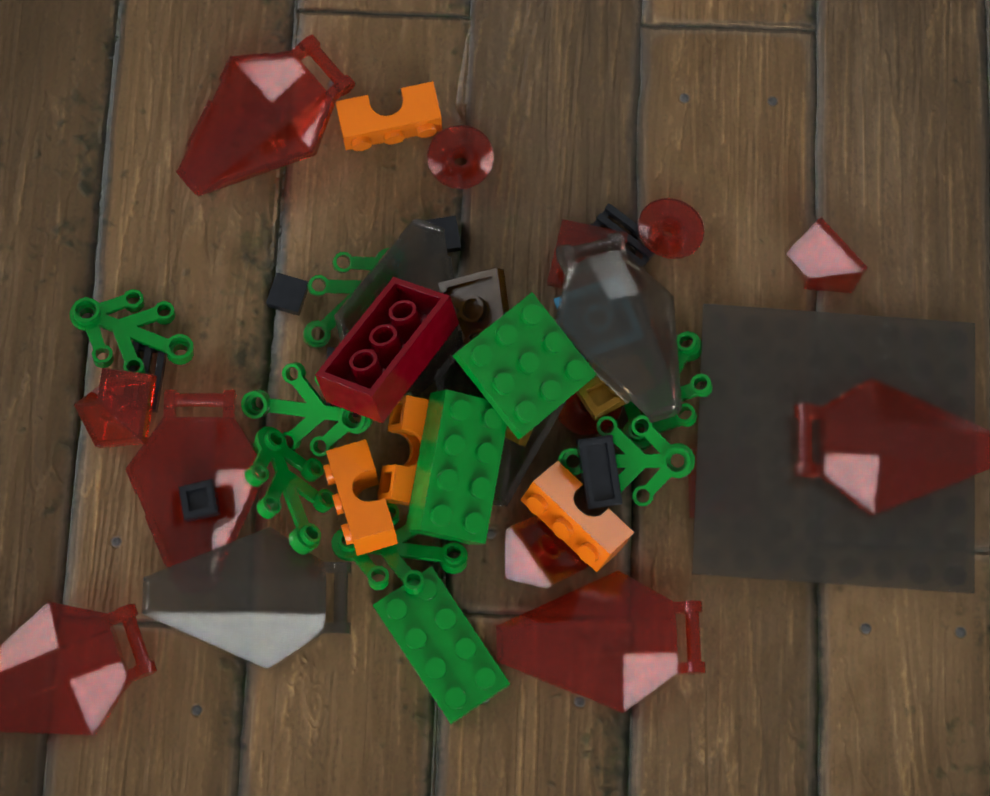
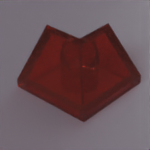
[785,217,868,293]
[74,368,157,448]
[504,515,589,588]

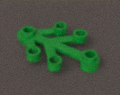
[303,248,407,349]
[70,289,194,381]
[623,331,713,450]
[241,362,373,457]
[558,415,695,507]
[245,426,335,555]
[331,503,468,595]

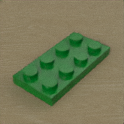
[373,566,510,725]

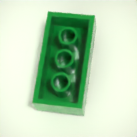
[405,389,507,545]

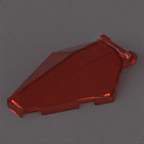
[176,35,355,197]
[794,378,990,516]
[125,389,261,593]
[496,570,706,714]
[0,602,158,736]

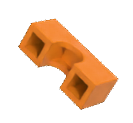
[335,81,443,151]
[377,395,429,506]
[323,439,398,556]
[521,461,634,572]

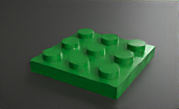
[452,292,597,439]

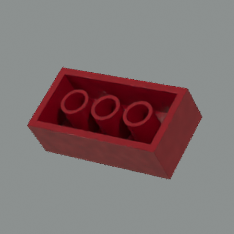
[315,277,459,424]

